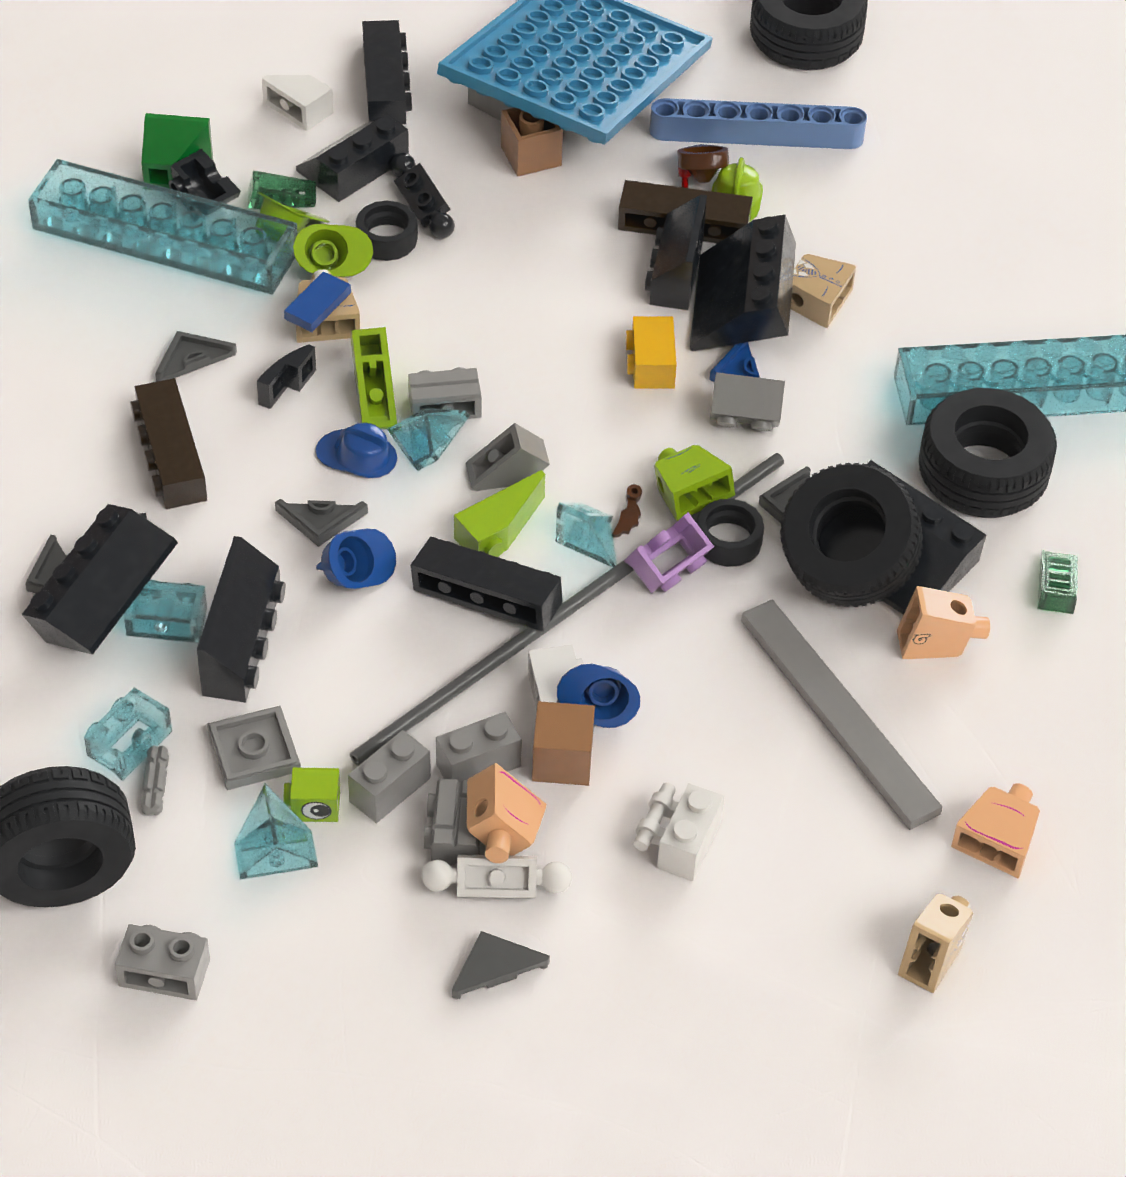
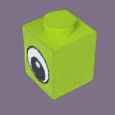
[283,767,340,822]

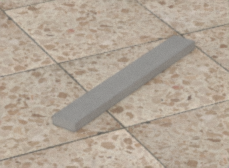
[741,599,943,830]

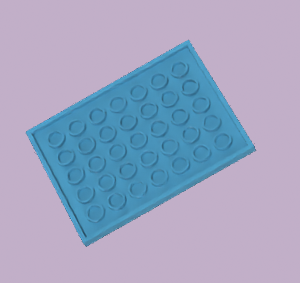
[437,0,713,145]

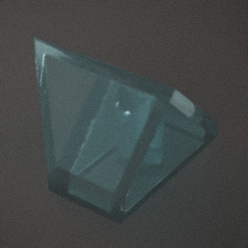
[387,408,470,471]
[555,502,617,567]
[234,783,318,880]

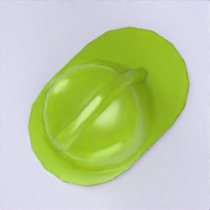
[711,157,763,222]
[257,192,330,241]
[293,224,373,277]

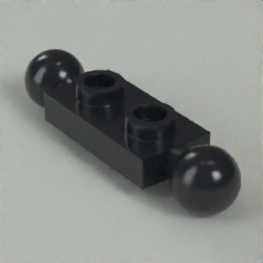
[390,153,455,238]

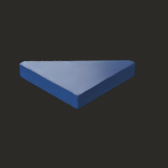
[709,342,760,382]

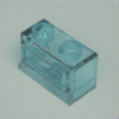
[84,687,172,781]

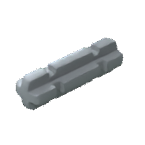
[140,745,169,815]

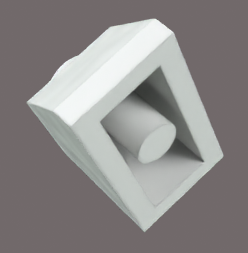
[262,75,334,131]
[528,644,584,710]

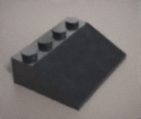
[690,214,796,351]
[819,460,987,615]

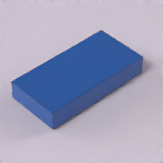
[284,271,351,332]

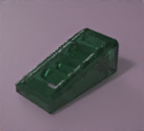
[248,171,316,209]
[1037,550,1078,614]

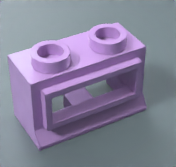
[624,512,714,593]

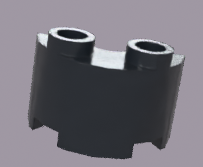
[169,149,241,219]

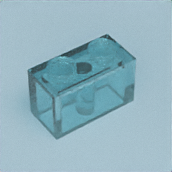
[123,579,207,643]

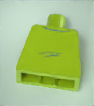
[654,445,736,521]

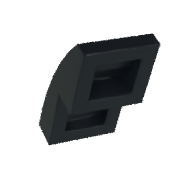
[257,344,316,409]

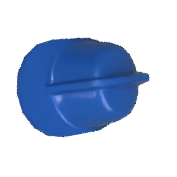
[315,423,397,478]
[316,528,396,589]
[557,663,640,728]

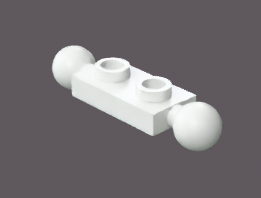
[422,855,572,898]

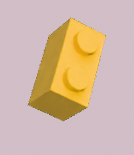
[625,316,677,389]

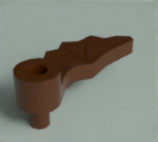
[612,484,642,538]

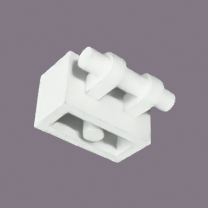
[633,782,725,881]

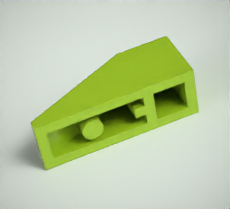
[351,327,398,429]
[454,470,546,557]

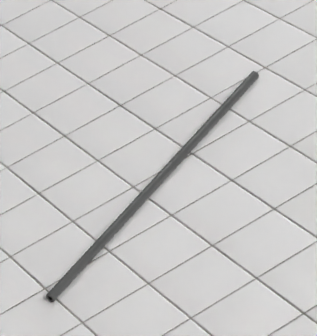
[350,453,784,765]

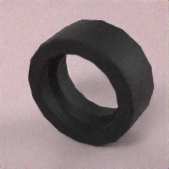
[355,200,418,261]
[696,499,764,567]

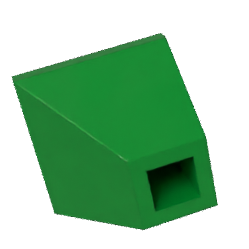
[141,113,214,189]

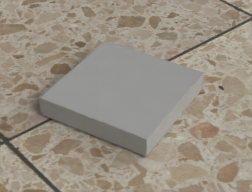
[207,705,301,790]

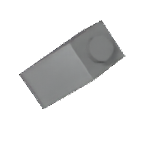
[466,423,550,491]

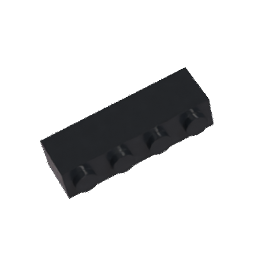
[362,20,412,124]
[410,536,563,632]

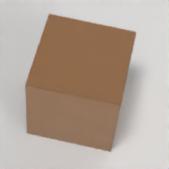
[501,108,563,177]
[532,701,595,786]

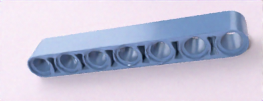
[649,98,867,149]

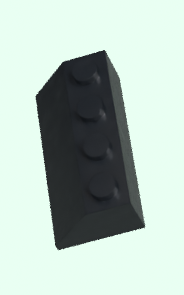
[22,504,178,655]
[197,536,286,703]

